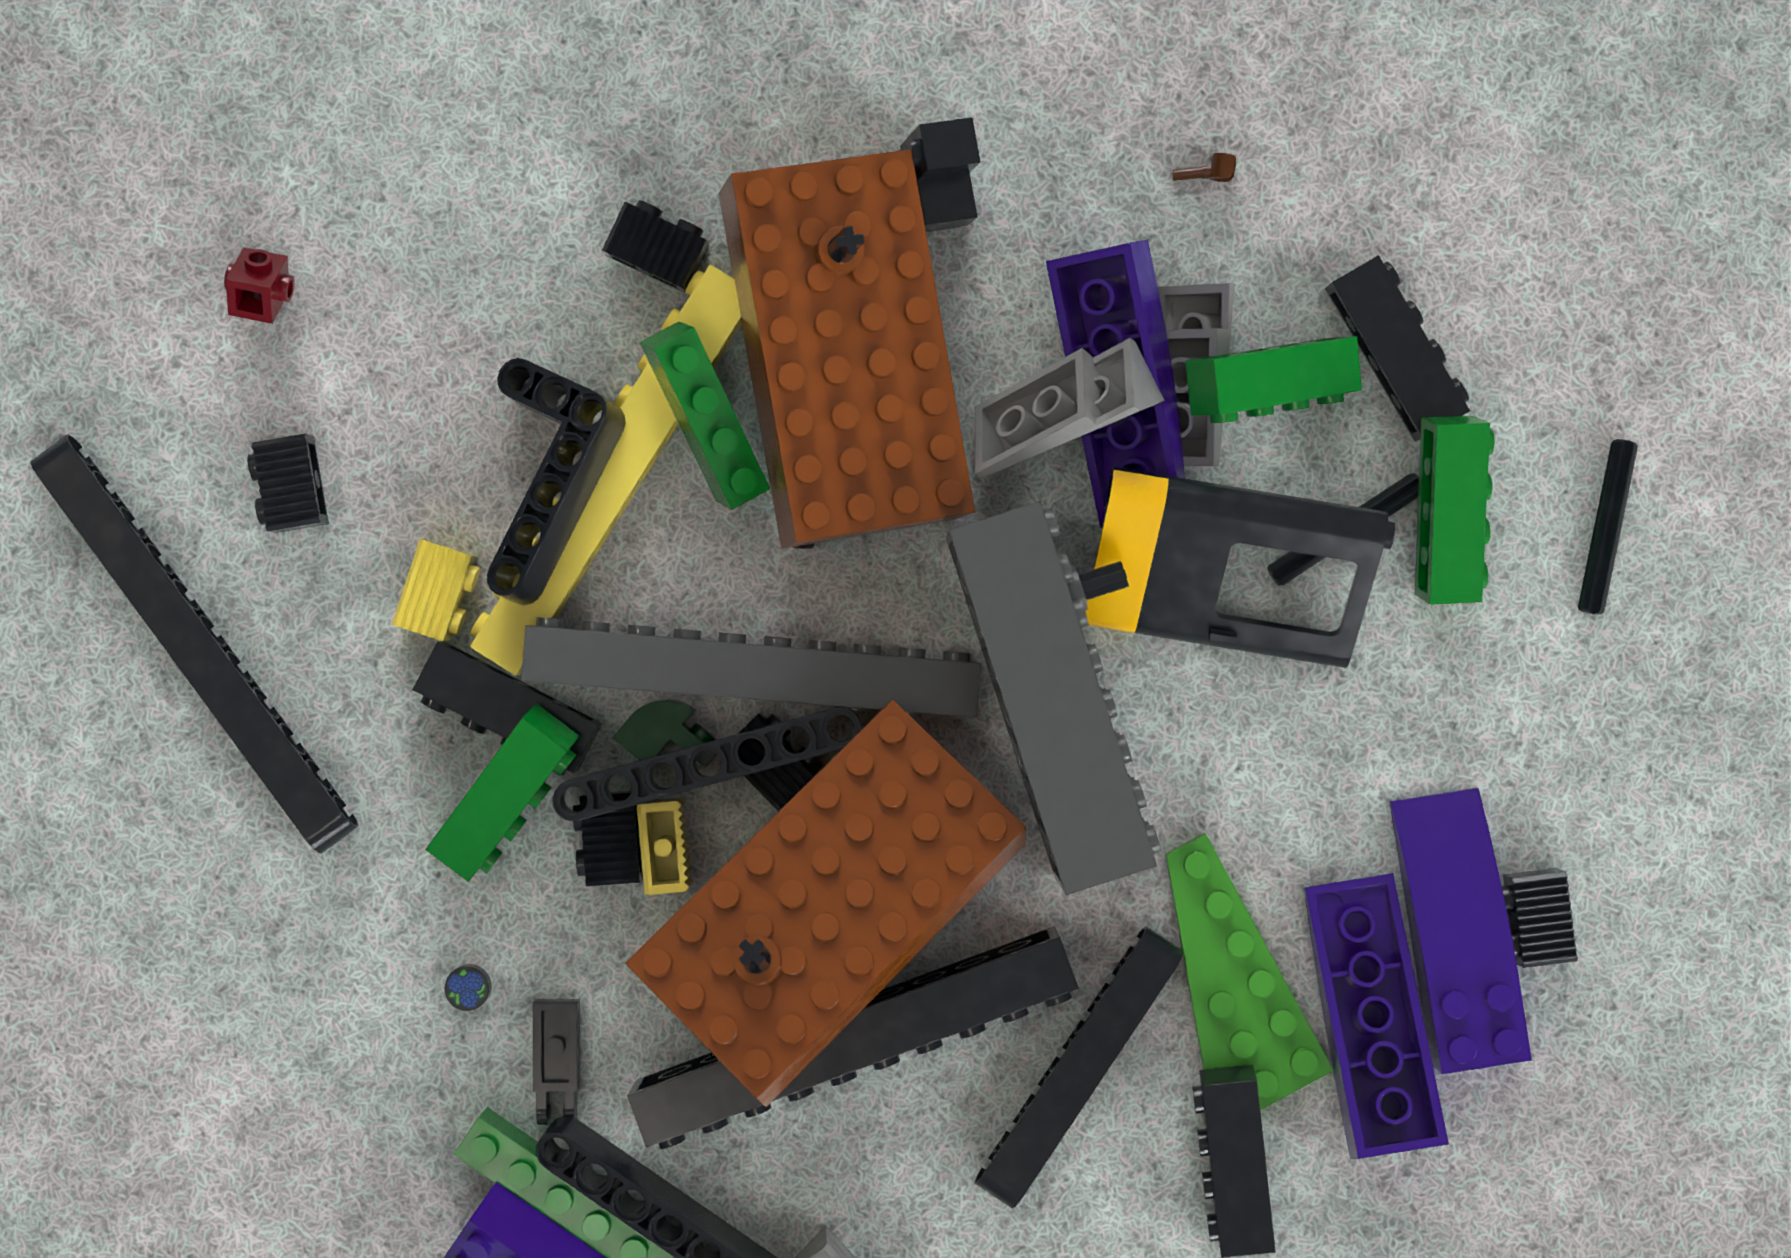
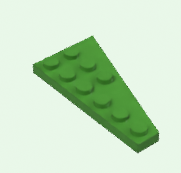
[1165,833,1334,1110]

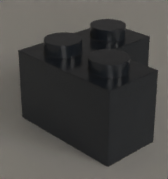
[898,117,981,232]

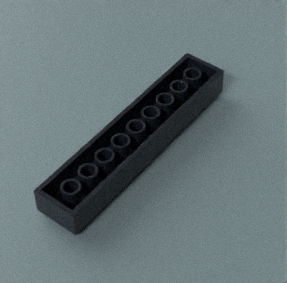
[627,926,1079,1149]

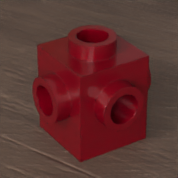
[224,247,295,324]

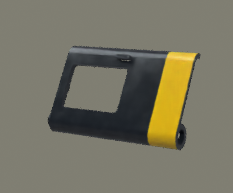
[1085,467,1395,668]

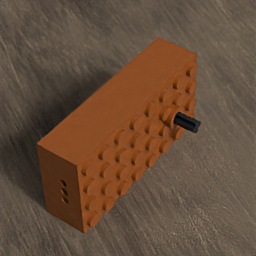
[718,149,975,549]
[625,700,1026,1107]

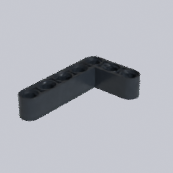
[487,358,626,605]

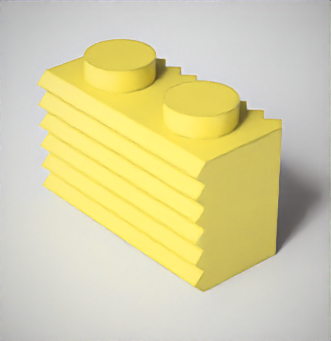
[392,539,481,641]
[637,797,693,895]

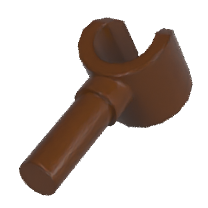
[1172,153,1236,182]

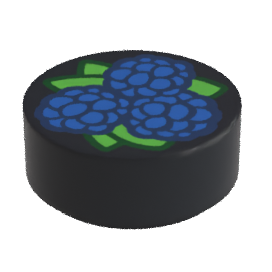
[444,964,492,1011]

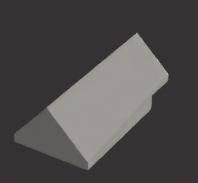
[1158,283,1235,466]
[975,338,1165,479]

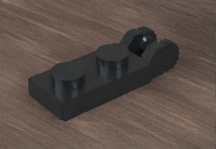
[532,999,580,1125]

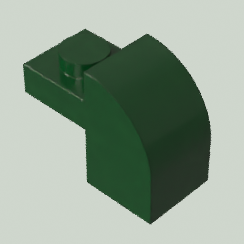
[612,699,717,767]

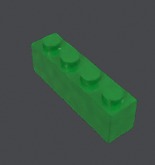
[639,322,770,510]
[1185,336,1362,423]
[1414,416,1495,605]
[425,703,579,882]

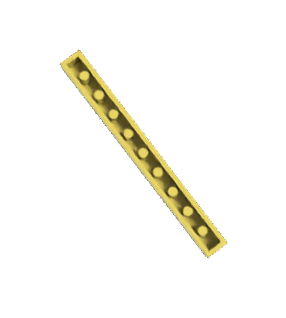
[470,264,741,676]

